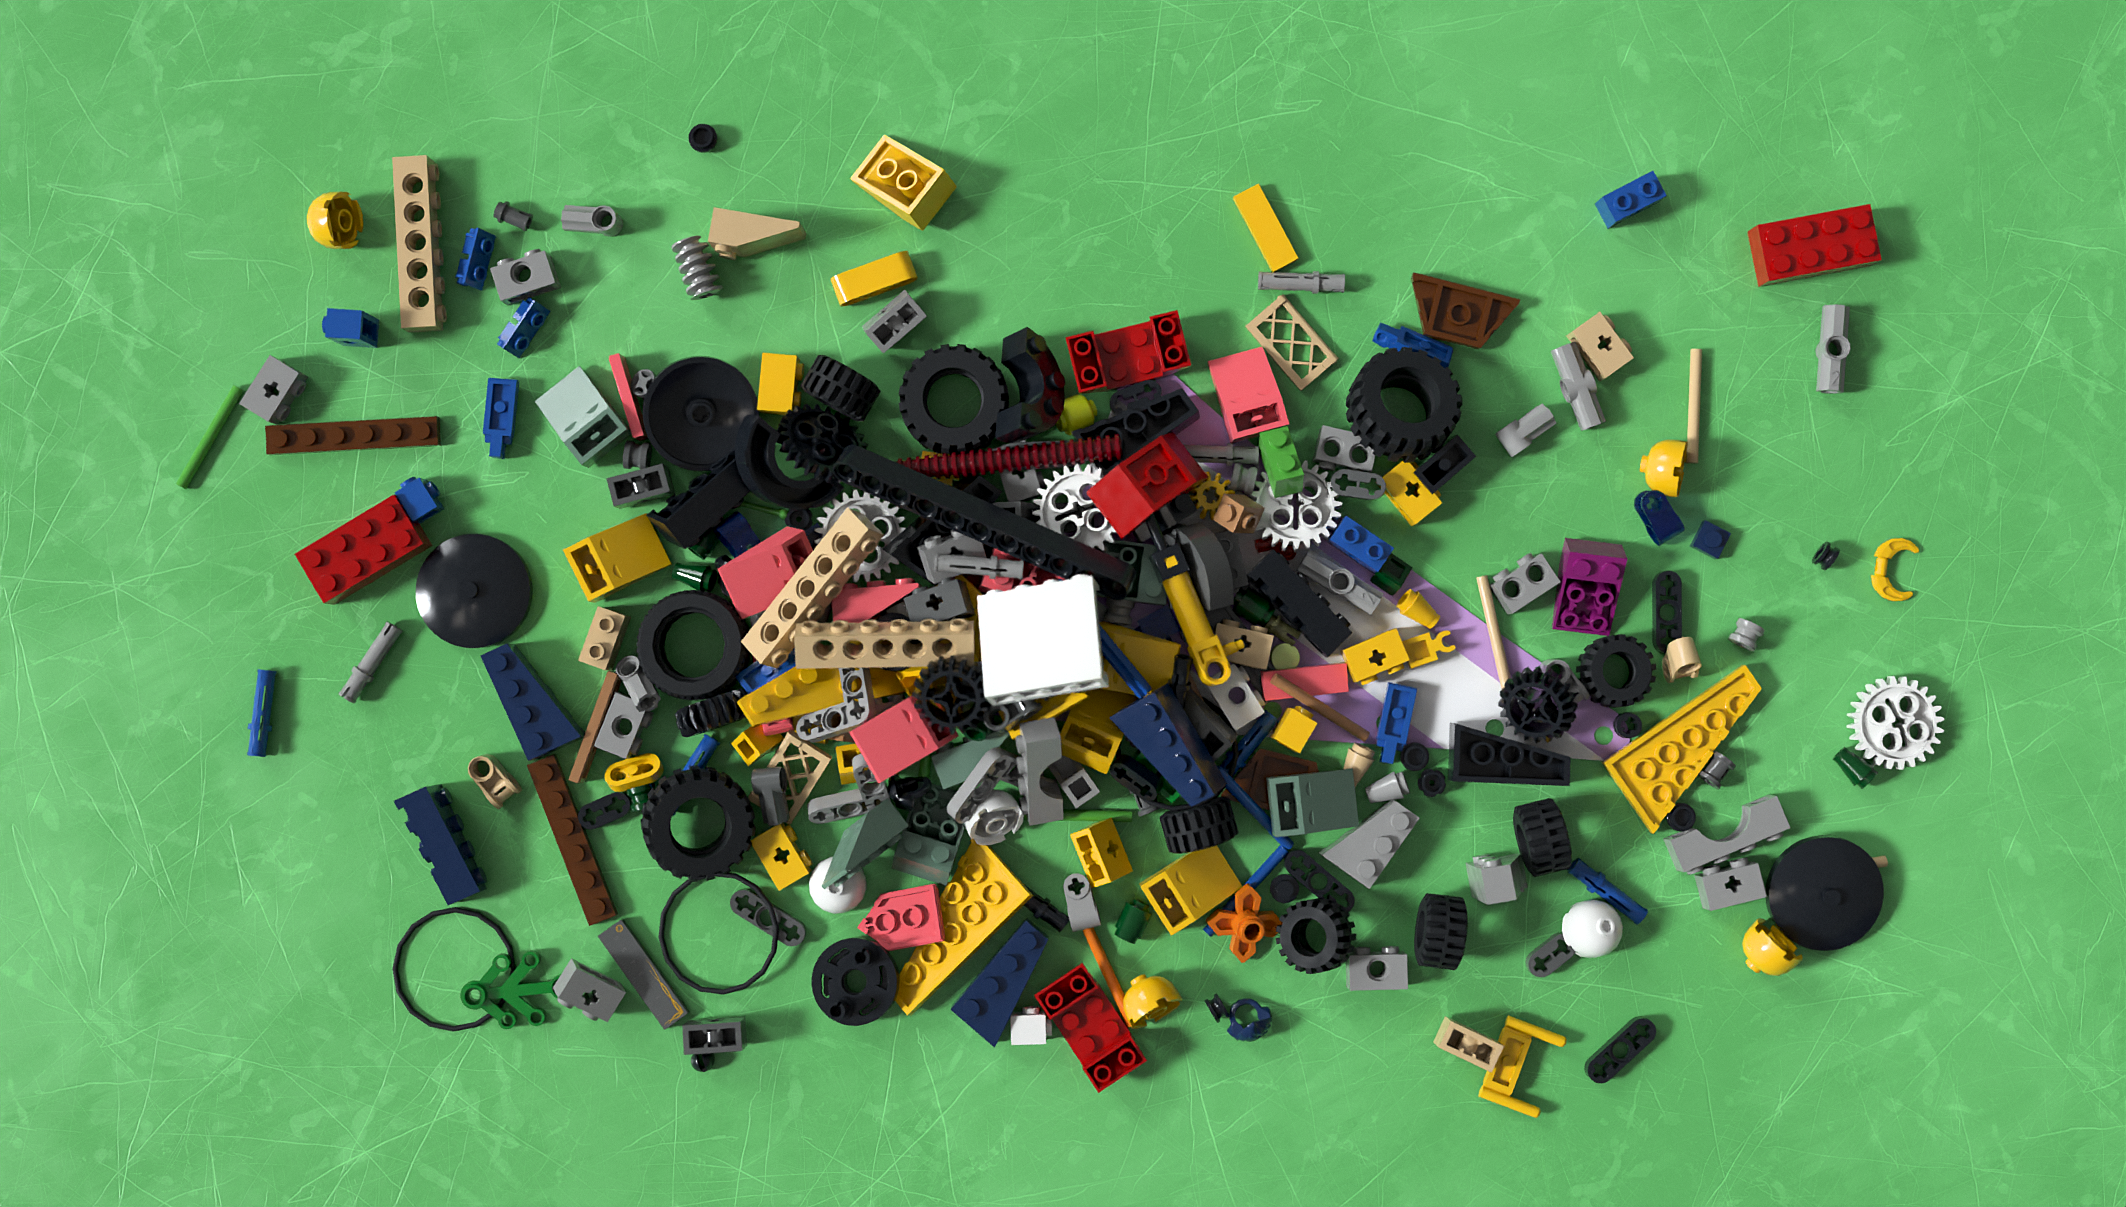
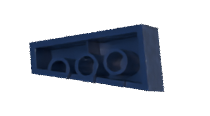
[480,643,585,761]
[1109,683,1227,807]
[394,784,487,905]
[950,918,1049,1048]

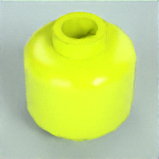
[1055,394,1097,436]

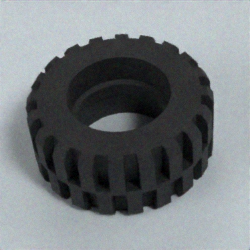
[899,344,1009,455]
[1346,347,1463,463]
[641,765,756,882]

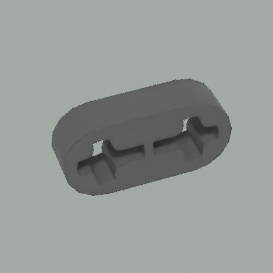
[1331,469,1386,500]
[1525,932,1576,977]

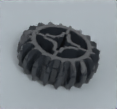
[912,655,992,735]
[1498,666,1578,744]
[675,689,748,738]

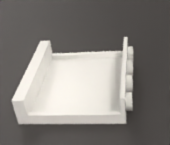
[977,574,1109,706]

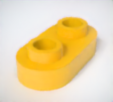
[605,753,664,792]

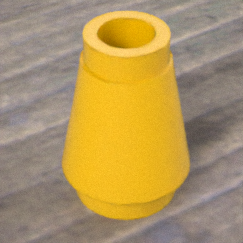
[1396,589,1440,629]

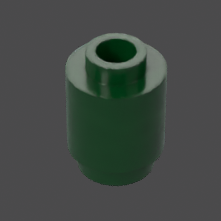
[1232,587,1276,627]
[1115,898,1152,944]

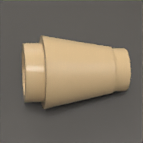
[1343,742,1375,787]

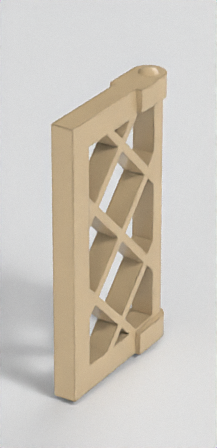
[1245,294,1339,391]
[748,730,832,825]

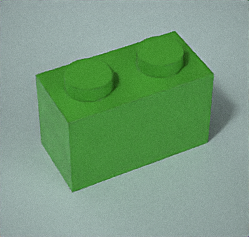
[1259,426,1304,498]

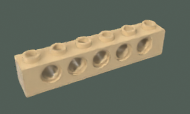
[392,155,447,332]
[741,507,884,668]
[794,619,974,669]

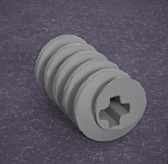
[671,236,723,300]

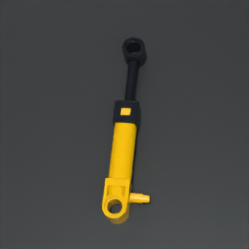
[1145,514,1245,687]

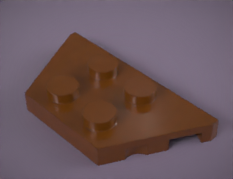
[1411,272,1520,350]
[1221,748,1319,810]

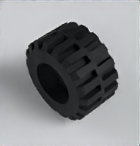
[801,355,881,422]
[1576,634,1657,708]
[1160,797,1239,854]
[1513,798,1572,877]
[1414,893,1468,970]
[1276,898,1356,974]

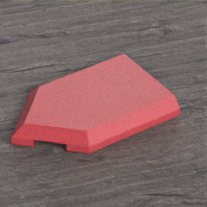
[857,884,945,951]

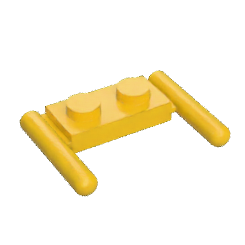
[1478,1015,1567,1118]

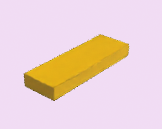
[1233,183,1299,273]

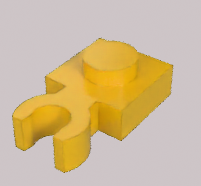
[1402,630,1456,669]

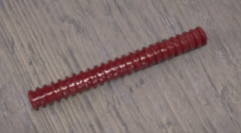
[896,434,1123,480]

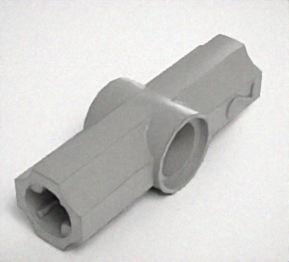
[1815,304,1851,394]
[1551,342,1606,431]
[1296,549,1384,615]

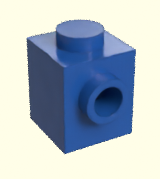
[394,477,444,524]

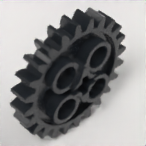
[776,404,868,483]

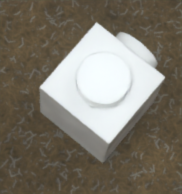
[1011,1006,1052,1045]

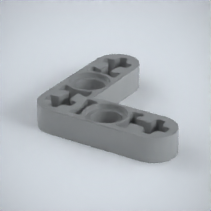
[796,643,876,743]
[947,747,1044,823]
[807,754,891,824]

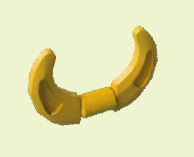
[1871,538,1919,601]

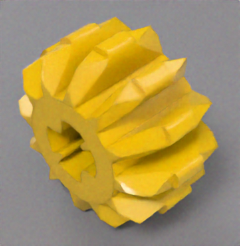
[1190,472,1235,521]

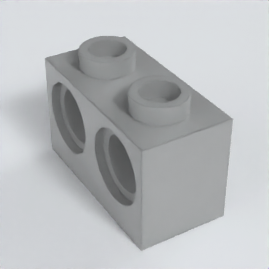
[1312,425,1375,473]
[1490,552,1560,614]

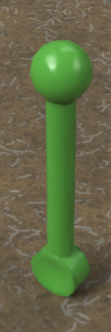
[737,501,789,520]

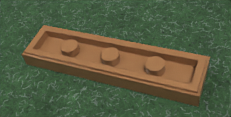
[568,671,622,783]

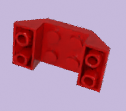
[1065,310,1191,394]
[1086,432,1209,539]
[1034,962,1147,1093]

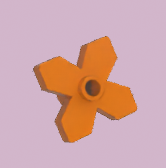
[1206,883,1282,963]

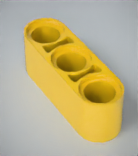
[830,251,918,307]

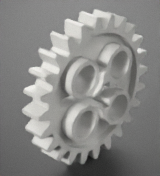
[1249,460,1342,552]
[1032,464,1117,551]
[814,489,906,582]
[1847,676,1944,770]

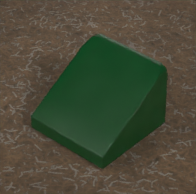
[1370,553,1413,596]

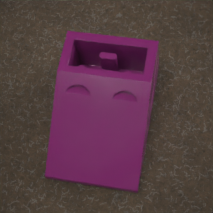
[1552,538,1627,636]

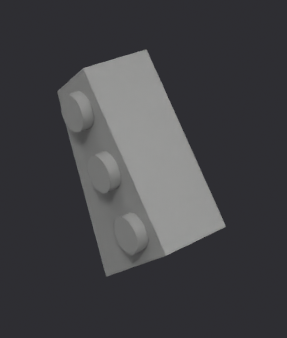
[1319,800,1420,889]
[1466,853,1528,905]

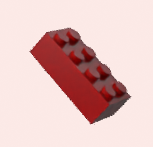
[1747,204,1882,287]
[294,494,433,605]

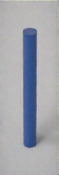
[1217,765,1294,850]
[1203,845,1289,937]

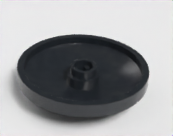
[643,356,759,471]
[416,534,533,648]
[1765,835,1884,951]

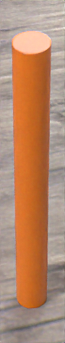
[1082,927,1131,1028]

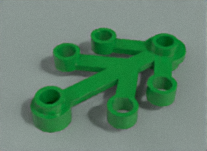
[460,950,561,1029]

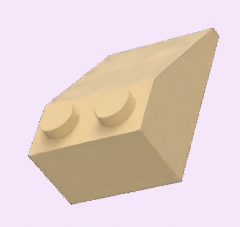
[708,207,806,260]

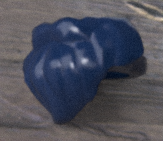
[1227,998,1272,1042]

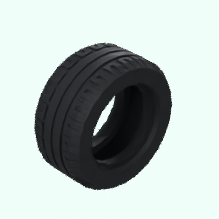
[636,590,751,700]

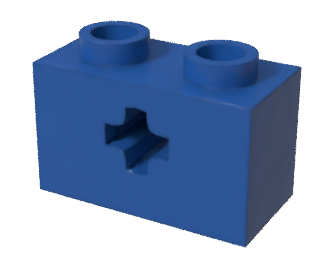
[1595,171,1667,229]
[322,308,379,348]
[1326,516,1394,574]

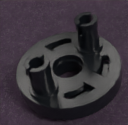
[811,937,900,1026]

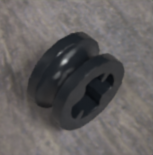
[1812,542,1840,571]
[1613,713,1642,738]
[1204,993,1230,1023]

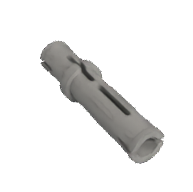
[1258,271,1345,294]
[1184,443,1259,466]
[934,553,1023,579]
[338,621,403,704]

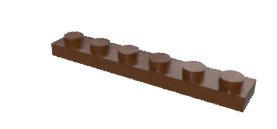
[265,416,441,455]
[527,754,618,926]

